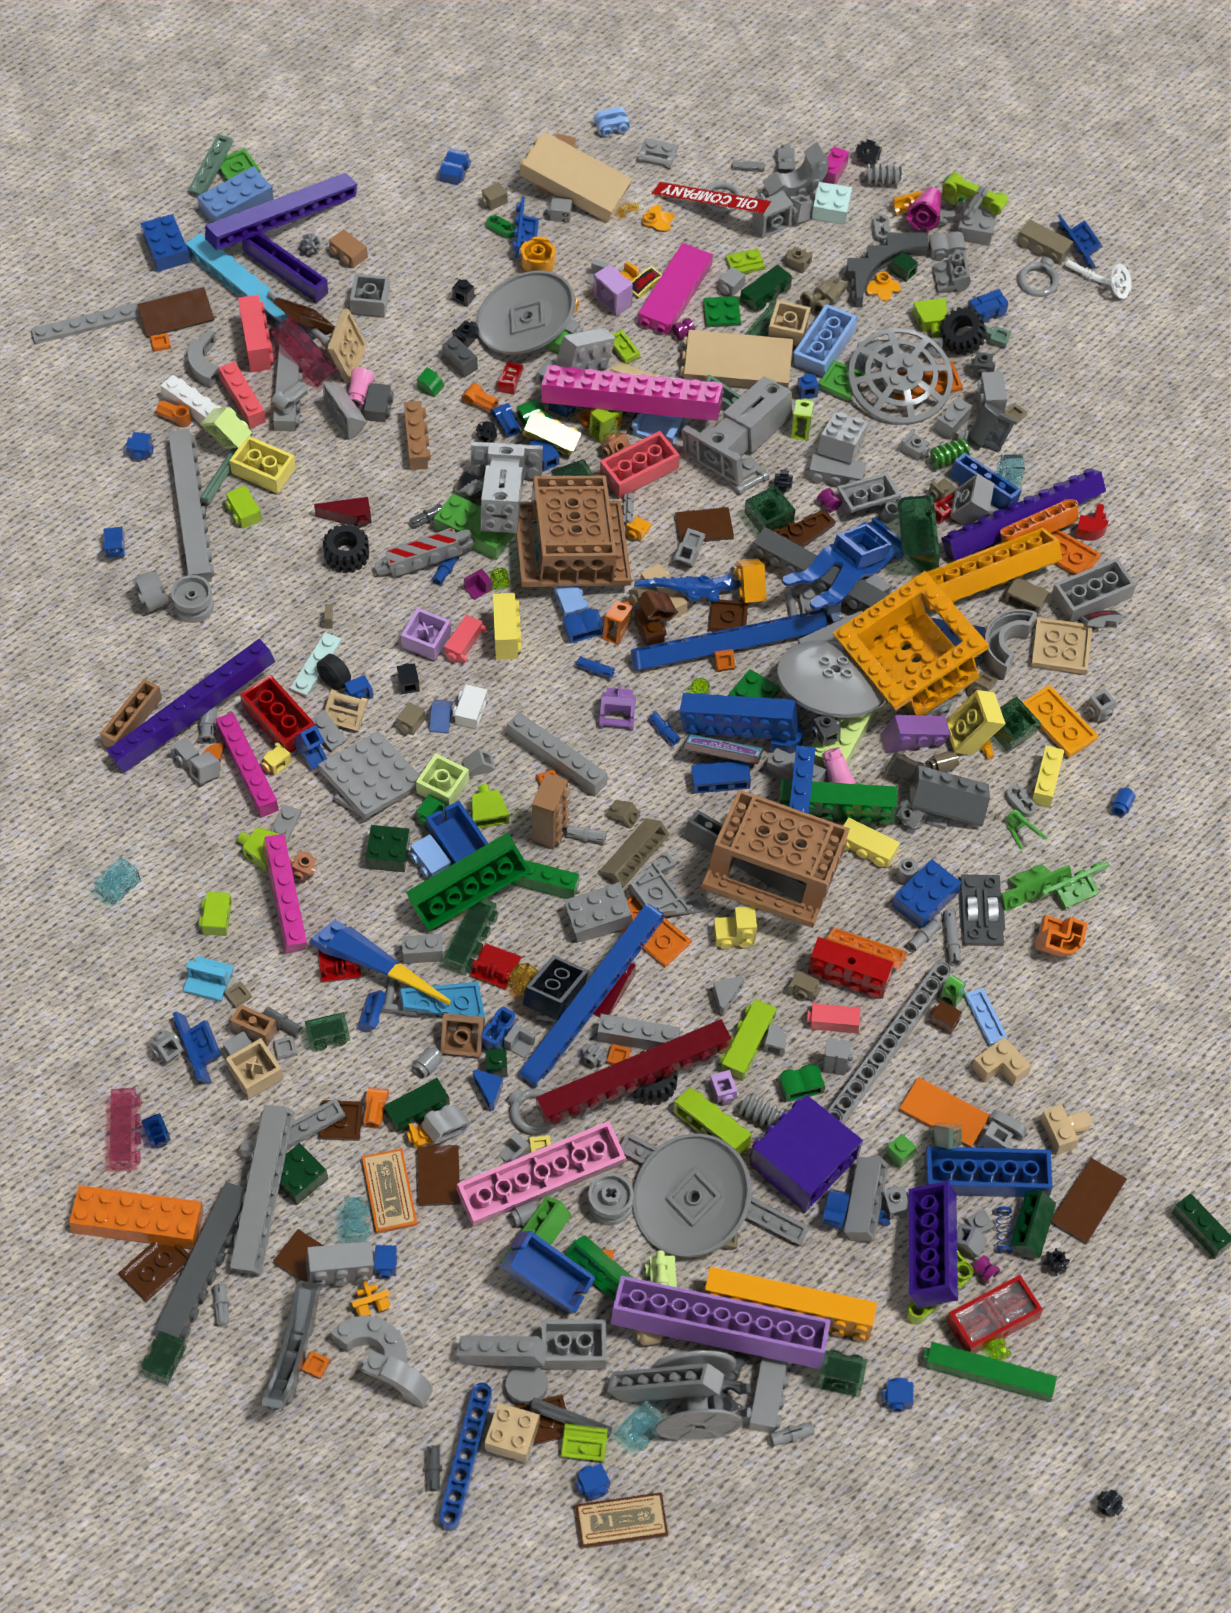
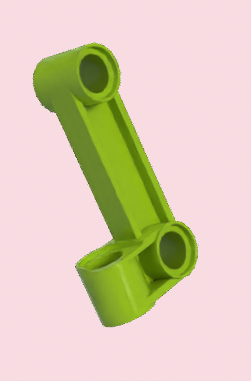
[941,172,1009,215]
[907,1250,973,1325]

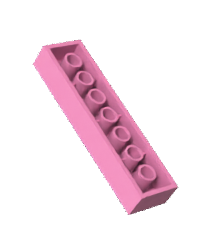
[456,1121,626,1227]

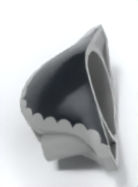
[455,471,484,499]

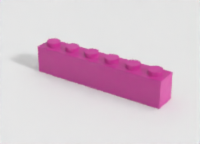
[216,712,279,818]
[263,834,307,954]

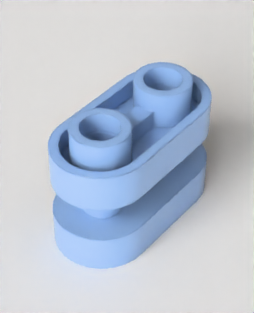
[593,107,631,137]

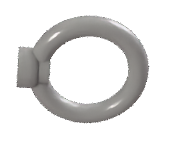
[700,181,742,213]
[1018,257,1059,297]
[508,1088,556,1135]

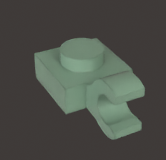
[985,326,1011,348]

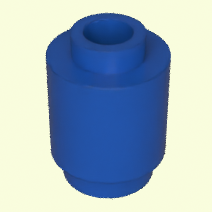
[1111,788,1136,817]

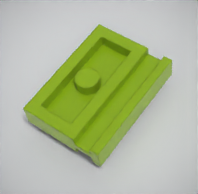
[726,248,766,274]
[561,1423,608,1461]

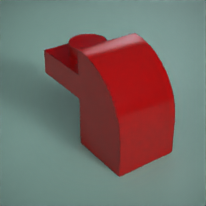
[1075,503,1109,541]

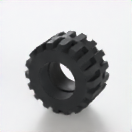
[940,307,987,355]
[323,524,370,573]
[630,1049,678,1105]

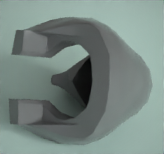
[708,1379,752,1422]

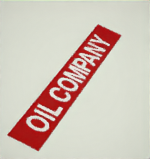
[651,181,772,214]

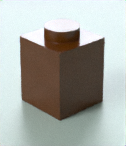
[929,1000,962,1035]

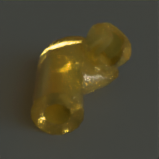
[617,203,639,217]

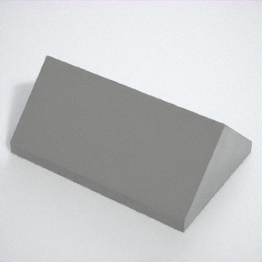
[323,381,367,440]
[837,473,901,514]

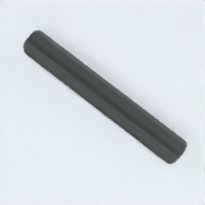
[530,1398,612,1439]

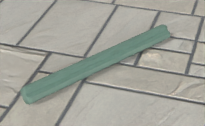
[201,429,253,503]

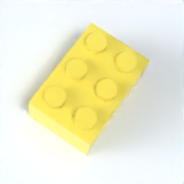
[229,436,296,494]
[493,593,522,660]
[946,690,1005,755]

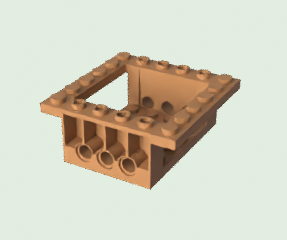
[516,476,632,587]
[701,790,850,928]

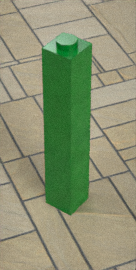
[923,1342,1057,1402]

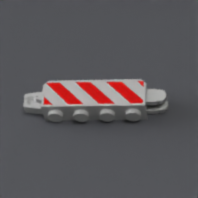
[374,528,474,577]

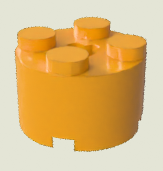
[521,237,555,272]

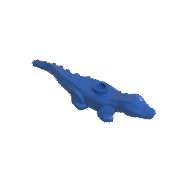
[634,574,741,602]

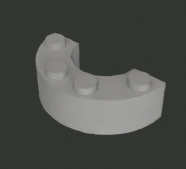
[762,142,828,198]
[983,609,1037,679]
[330,1316,408,1364]

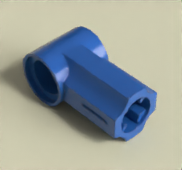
[491,403,520,437]

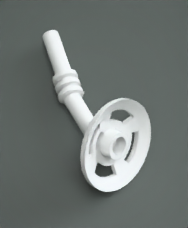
[1065,259,1131,299]

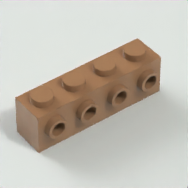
[404,401,431,470]
[100,679,162,748]

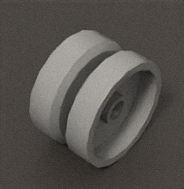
[171,575,214,623]
[588,1173,634,1226]

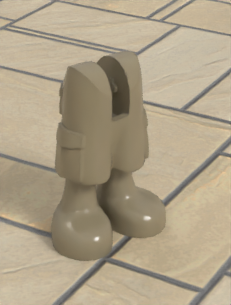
[800,275,848,316]

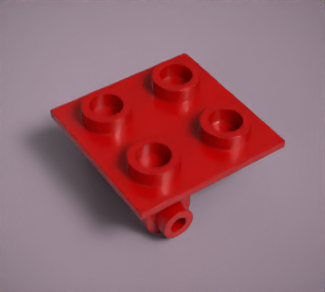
[470,943,522,989]
[318,949,361,982]

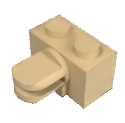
[1040,1104,1092,1155]

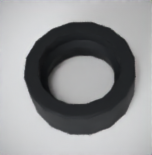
[316,653,351,690]

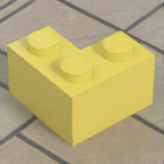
[714,906,757,949]

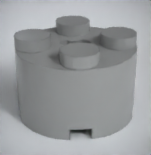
[132,570,170,613]

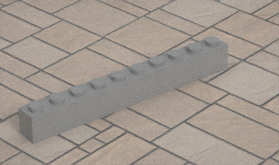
[168,428,215,582]

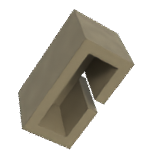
[1005,578,1049,617]

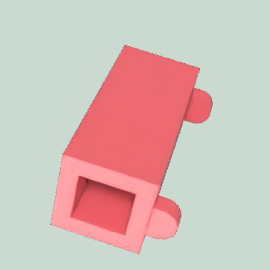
[444,614,488,663]
[807,1002,861,1034]

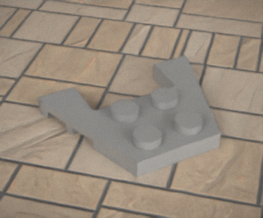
[629,851,709,916]

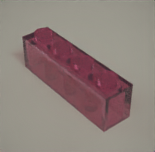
[271,317,338,387]
[110,1088,141,1172]

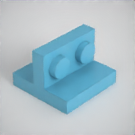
[183,956,234,1002]

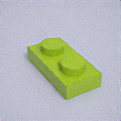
[612,330,640,364]

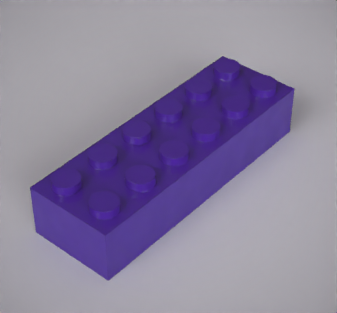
[909,1181,958,1308]

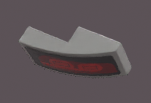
[1080,610,1124,628]

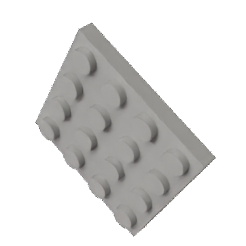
[318,731,420,819]

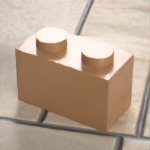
[329,229,368,268]
[230,1004,277,1047]

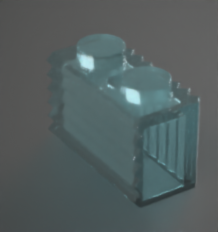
[617,1401,665,1454]

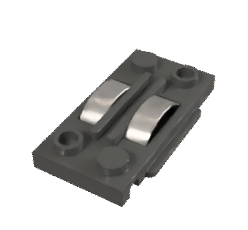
[958,874,1005,946]

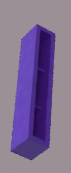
[242,233,329,303]

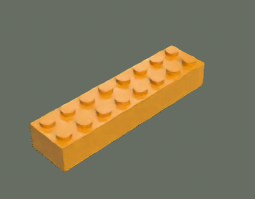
[912,528,1062,610]
[705,1266,877,1342]

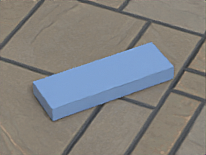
[964,988,1008,1046]

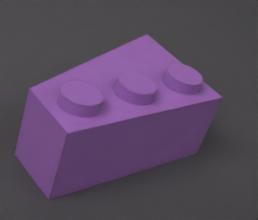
[881,715,951,753]

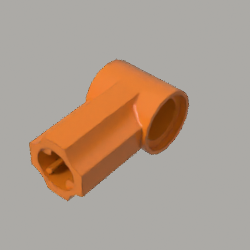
[461,383,499,413]
[156,400,192,428]
[363,1087,389,1129]

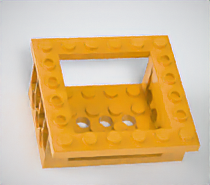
[832,571,989,716]

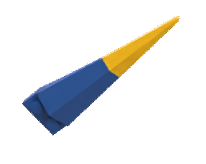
[310,919,451,1005]

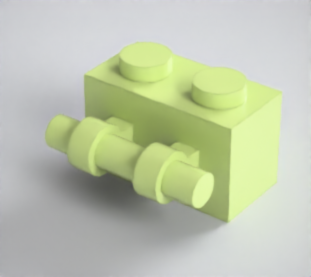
[645,1251,677,1287]

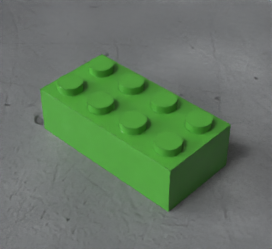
[434,493,515,560]

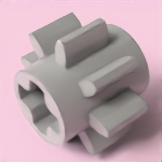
[300,233,321,255]
[582,1042,607,1067]

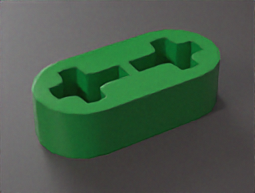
[487,215,515,239]

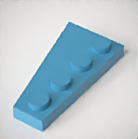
[399,982,485,1017]

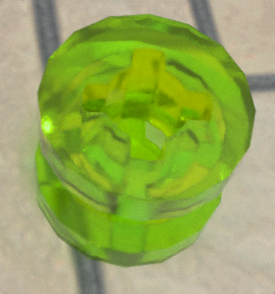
[490,568,510,590]
[691,678,710,694]
[985,1338,1012,1361]

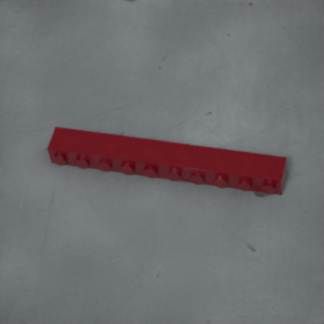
[536,1019,732,1126]

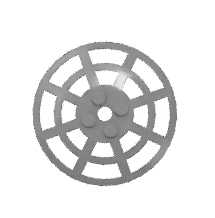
[848,328,953,425]

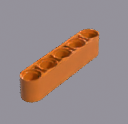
[1000,499,1079,543]

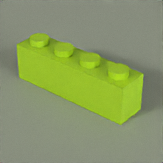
[719,999,777,1081]
[673,1087,752,1155]

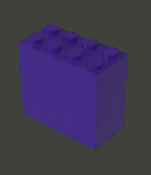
[750,1094,863,1213]

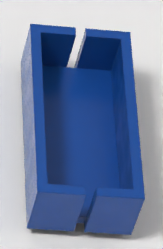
[426,801,488,865]
[499,1231,596,1314]

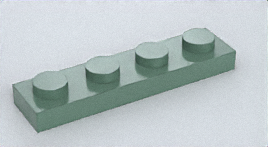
[188,134,234,196]

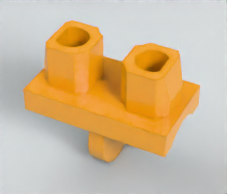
[892,190,922,215]
[351,1280,390,1316]

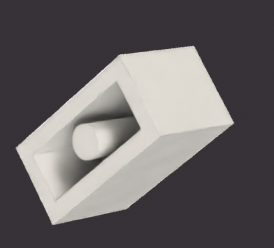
[452,684,488,729]

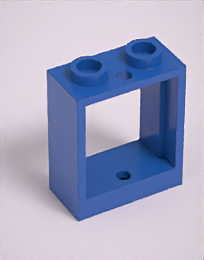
[832,524,892,570]

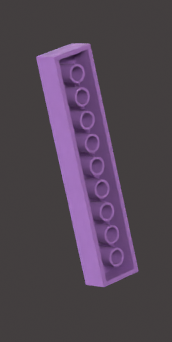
[611,1276,830,1369]

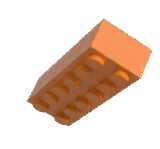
[69,1185,204,1250]

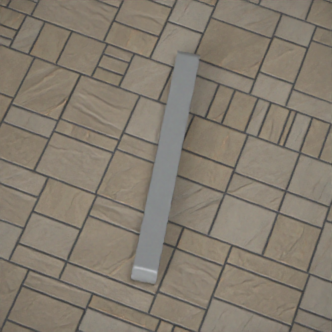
[828,962,951,1124]

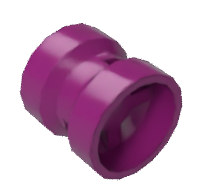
[672,318,695,341]
[817,488,842,513]
[972,1255,1001,1285]

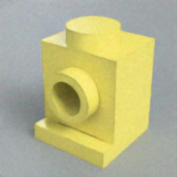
[261,742,292,776]

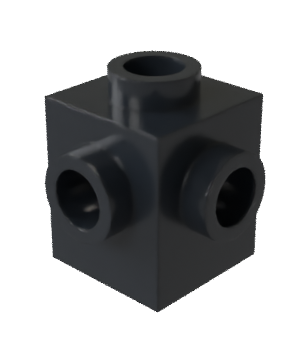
[855,139,883,164]

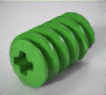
[930,438,970,470]

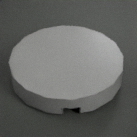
[506,1366,548,1405]

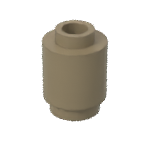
[929,751,959,772]

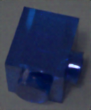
[141,1113,171,1148]

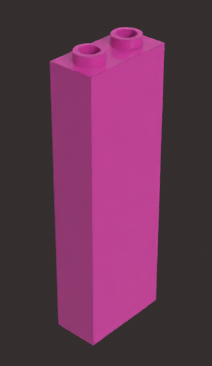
[638,243,713,335]

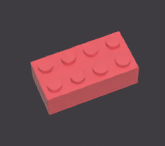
[238,295,274,372]
[600,431,680,498]

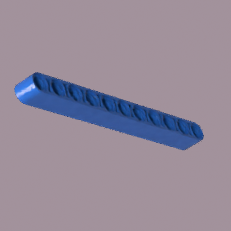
[630,610,827,669]
[519,903,665,1087]

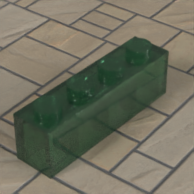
[443,899,499,976]

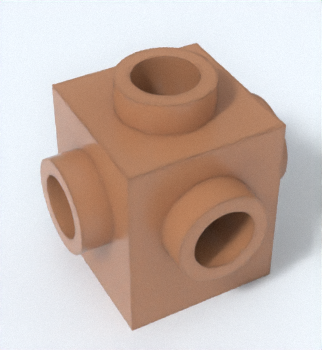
[600,432,631,457]
[290,851,317,883]

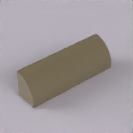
[600,818,670,888]

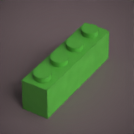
[500,1196,572,1264]

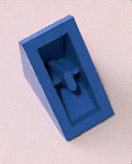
[430,699,453,734]
[472,1069,504,1111]

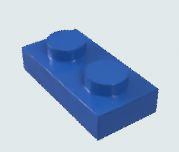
[357,990,386,1032]

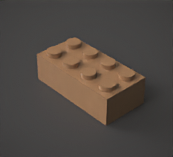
[532,773,570,850]

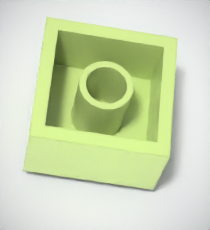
[201,407,252,449]
[416,753,469,807]

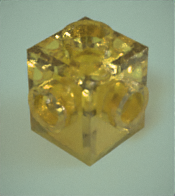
[507,963,539,996]

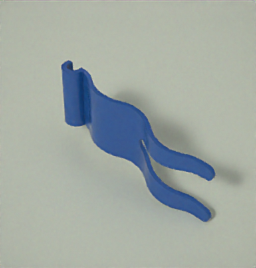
[782,517,911,610]

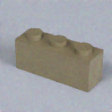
[1017,219,1073,264]

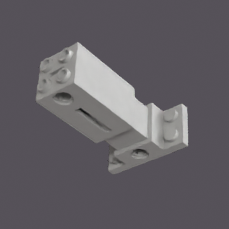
[682,376,792,486]
[470,442,543,533]

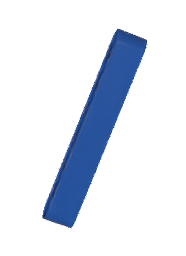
[440,1382,492,1531]

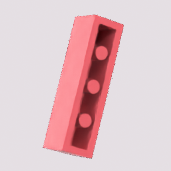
[218,361,266,429]

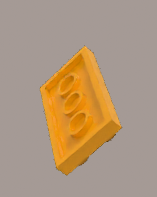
[1020,685,1099,758]

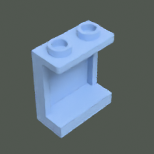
[631,413,686,446]

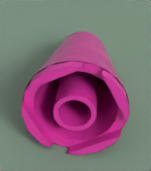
[907,187,941,231]

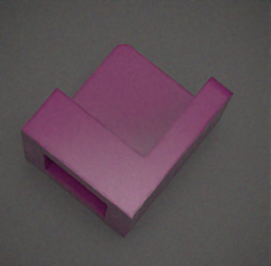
[464,568,492,600]

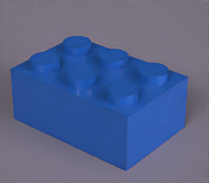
[140,214,190,272]
[892,859,961,928]

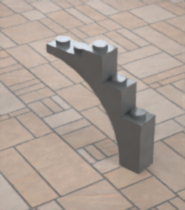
[843,232,928,308]
[261,1280,321,1410]

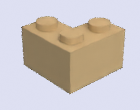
[972,1037,1031,1086]

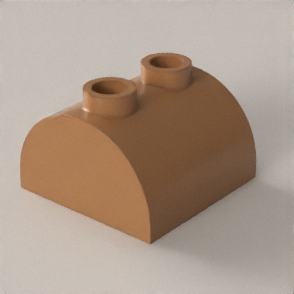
[441,1013,485,1057]

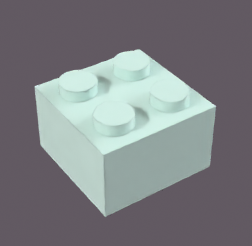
[812,182,852,225]

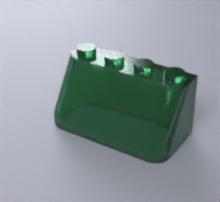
[898,495,940,573]

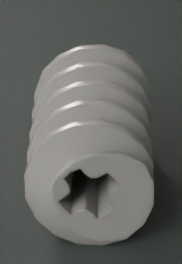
[867,163,902,186]
[739,1093,785,1128]

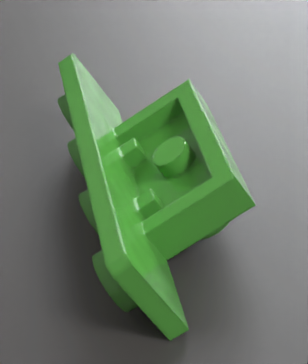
[1037,861,1110,910]
[1001,864,1072,911]

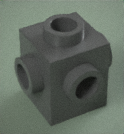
[970,352,996,379]
[811,715,841,747]

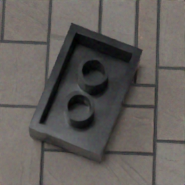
[523,955,588,1021]

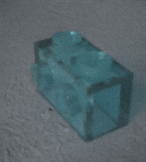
[997,454,1025,489]
[94,857,140,905]
[344,1197,371,1244]

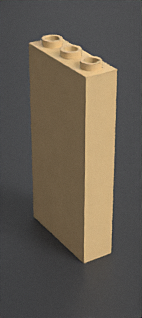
[519,131,632,223]
[681,330,793,388]

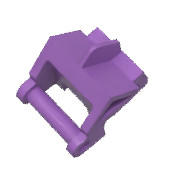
[599,685,636,730]

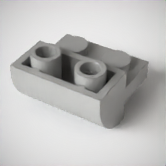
[933,250,971,293]

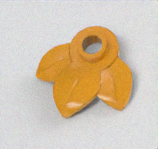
[642,205,675,231]
[867,272,901,302]

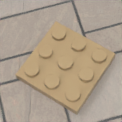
[327,309,367,384]
[1031,617,1092,675]

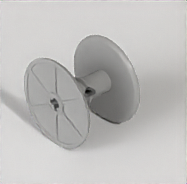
[651,1351,742,1441]

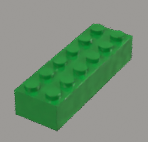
[780,780,897,825]
[406,832,531,931]

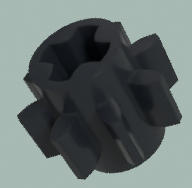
[475,421,498,443]
[774,470,793,492]
[1043,1248,1070,1276]
[1096,1489,1124,1517]

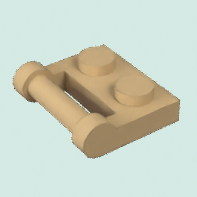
[325,689,368,732]

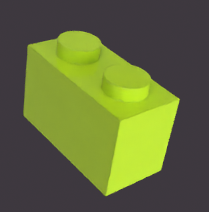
[225,485,262,529]
[199,892,232,936]

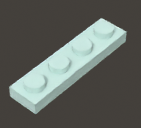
[290,632,342,698]

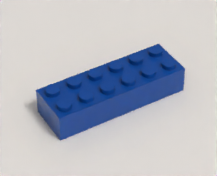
[679,693,799,741]
[924,1146,1053,1197]

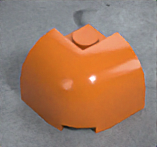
[1035,915,1088,957]

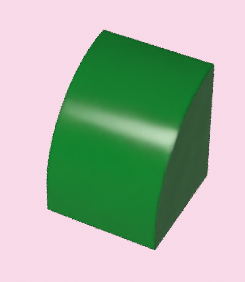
[417,367,445,397]

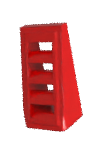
[497,362,524,395]
[926,493,955,525]

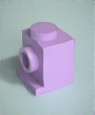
[710,1070,737,1104]

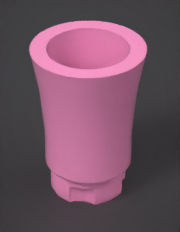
[348,368,375,408]
[822,747,856,784]

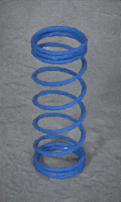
[995,1206,1013,1254]

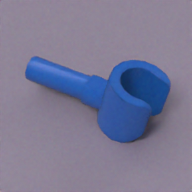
[878,1210,891,1226]

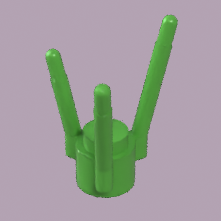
[1006,810,1047,849]

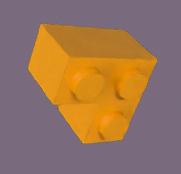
[734,559,767,603]

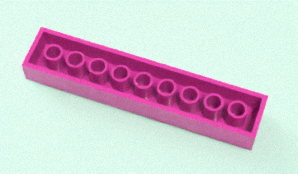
[541,365,723,421]

